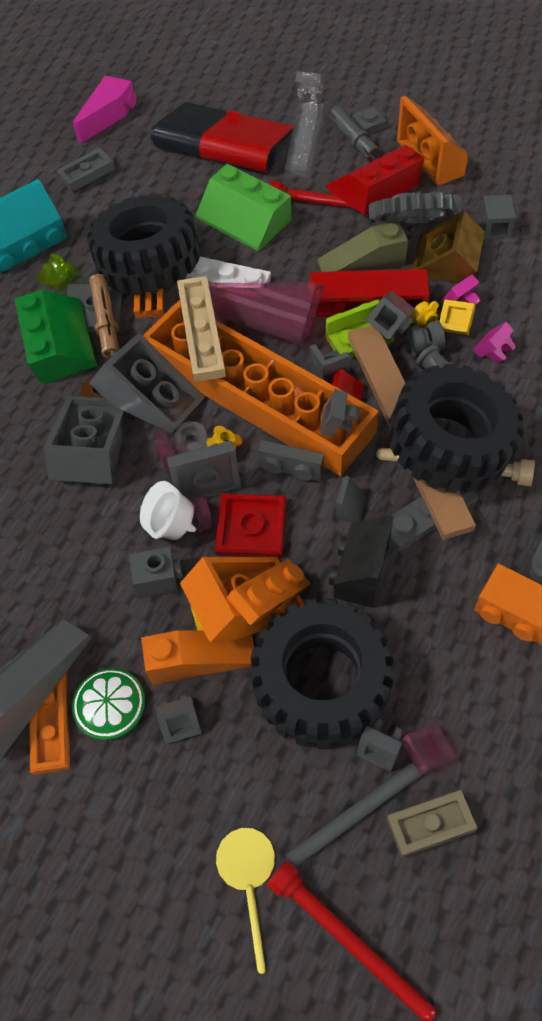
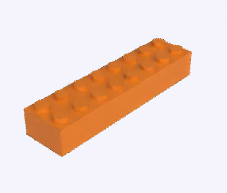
[143,300,379,476]

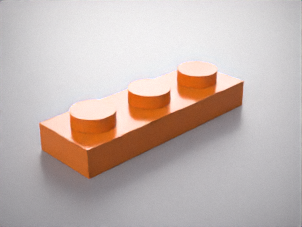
[226,558,311,625]

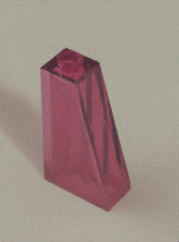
[209,282,325,344]

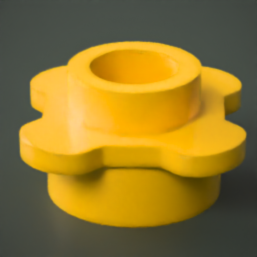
[411,301,439,327]
[206,426,242,452]

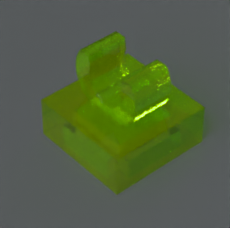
[36,254,76,291]

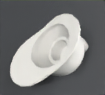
[140,481,196,540]

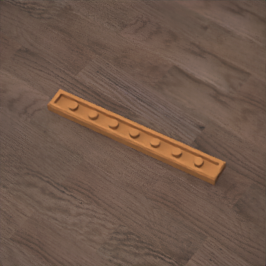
[347,325,476,540]

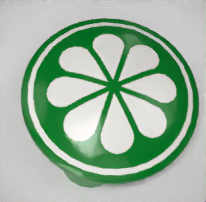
[72,668,145,740]

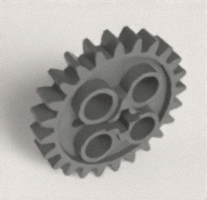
[369,192,462,225]

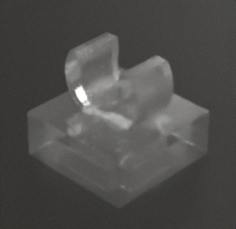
[295,72,323,102]

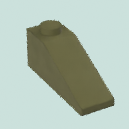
[317,221,408,272]

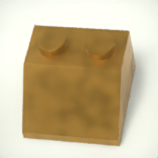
[412,210,485,283]

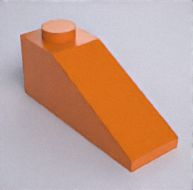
[141,630,255,686]

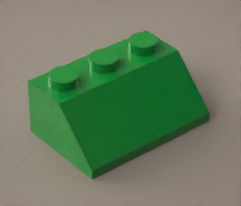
[14,289,98,385]

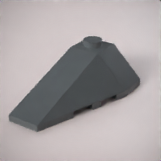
[0,619,92,760]

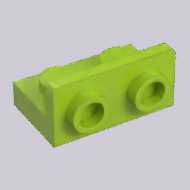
[325,300,395,358]

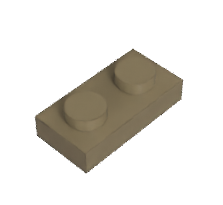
[386,790,477,858]

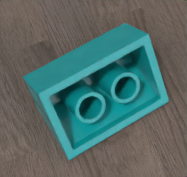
[0,179,67,273]

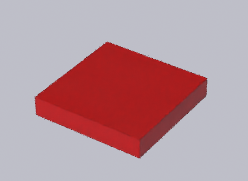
[215,493,286,558]

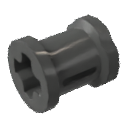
[416,345,457,369]

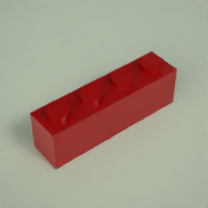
[310,269,429,317]

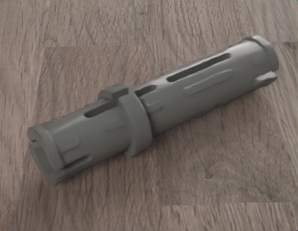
[329,106,382,162]

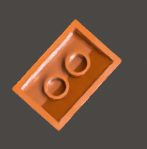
[397,96,468,186]

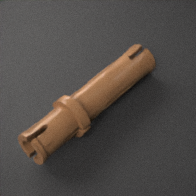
[89,274,120,359]

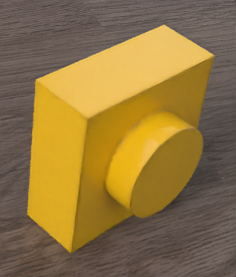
[439,299,476,336]

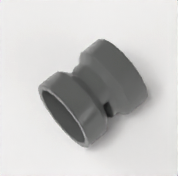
[407,321,446,357]

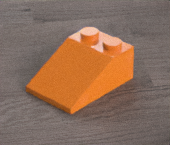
[180,557,305,643]

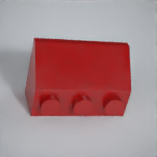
[326,145,425,215]

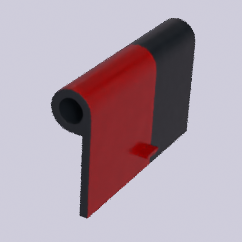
[150,102,294,174]

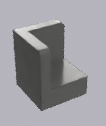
[309,344,351,385]

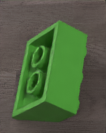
[196,164,292,252]

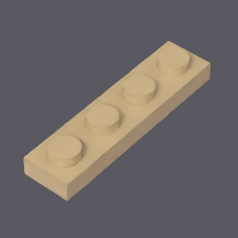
[177,276,226,382]

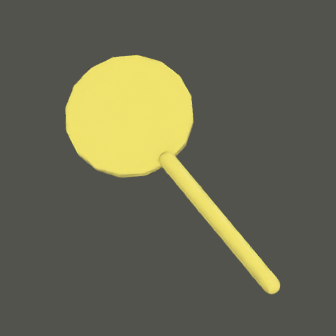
[216,828,275,974]

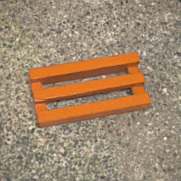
[134,288,164,318]

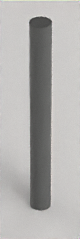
[285,763,421,867]

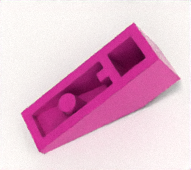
[73,76,136,143]

